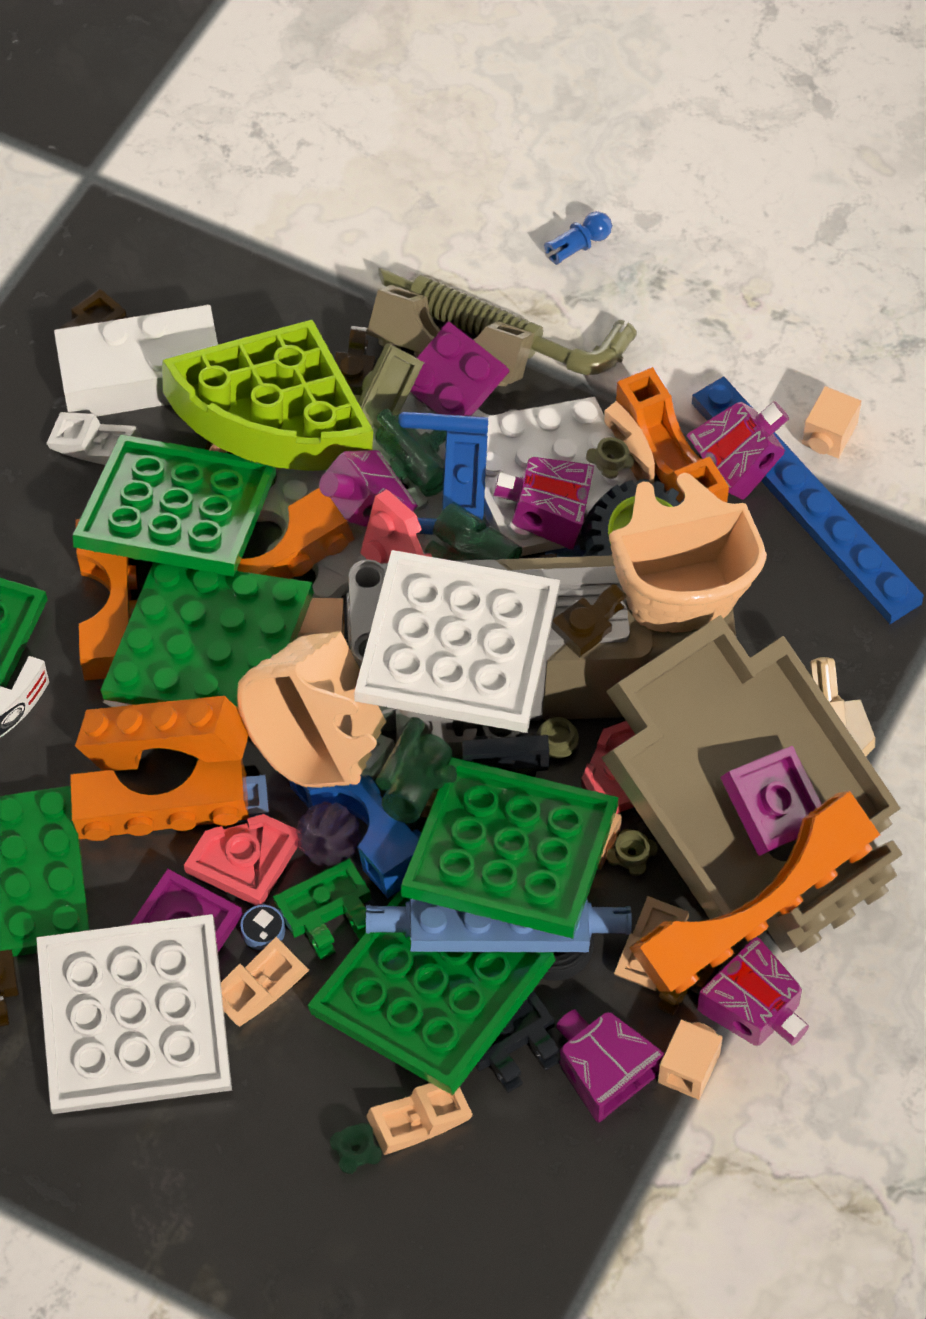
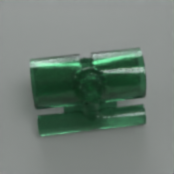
[375,409,446,497]
[424,502,522,561]
[376,717,457,823]

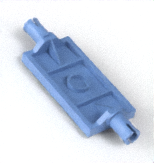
[366,899,632,952]

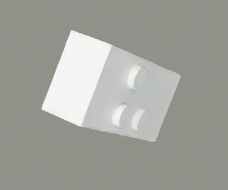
[54,305,218,417]

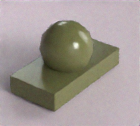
[358,344,424,435]

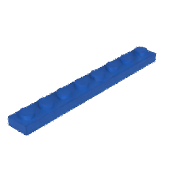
[692,376,924,624]

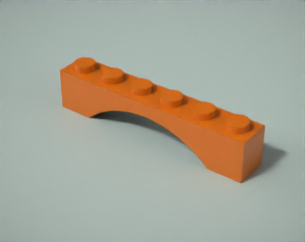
[629,791,880,994]

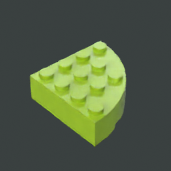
[162,320,374,471]

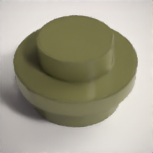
[537,717,579,758]

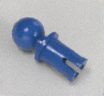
[544,211,613,265]

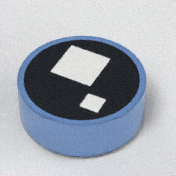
[241,905,285,951]

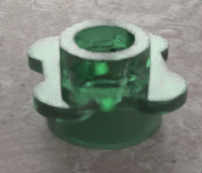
[330,1123,382,1174]

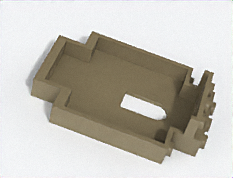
[602,615,903,953]

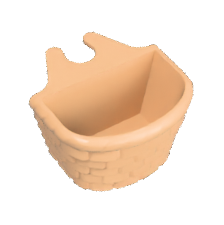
[609,473,767,633]
[237,631,386,788]

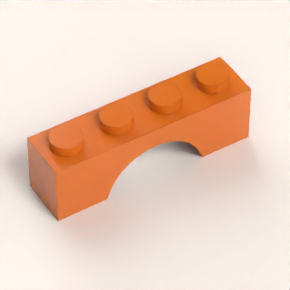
[616,367,729,503]
[237,488,355,579]
[76,519,138,680]
[75,696,249,771]
[70,759,249,841]

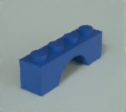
[289,774,421,898]

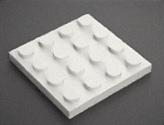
[484,396,637,558]
[354,550,560,733]
[36,914,232,1114]

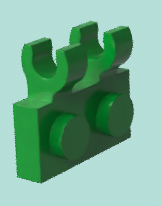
[273,859,371,960]

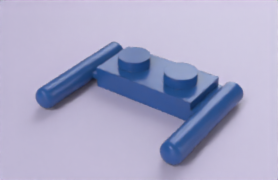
[398,412,489,538]

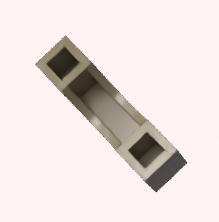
[367,285,535,386]

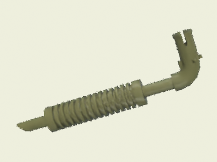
[378,267,637,375]

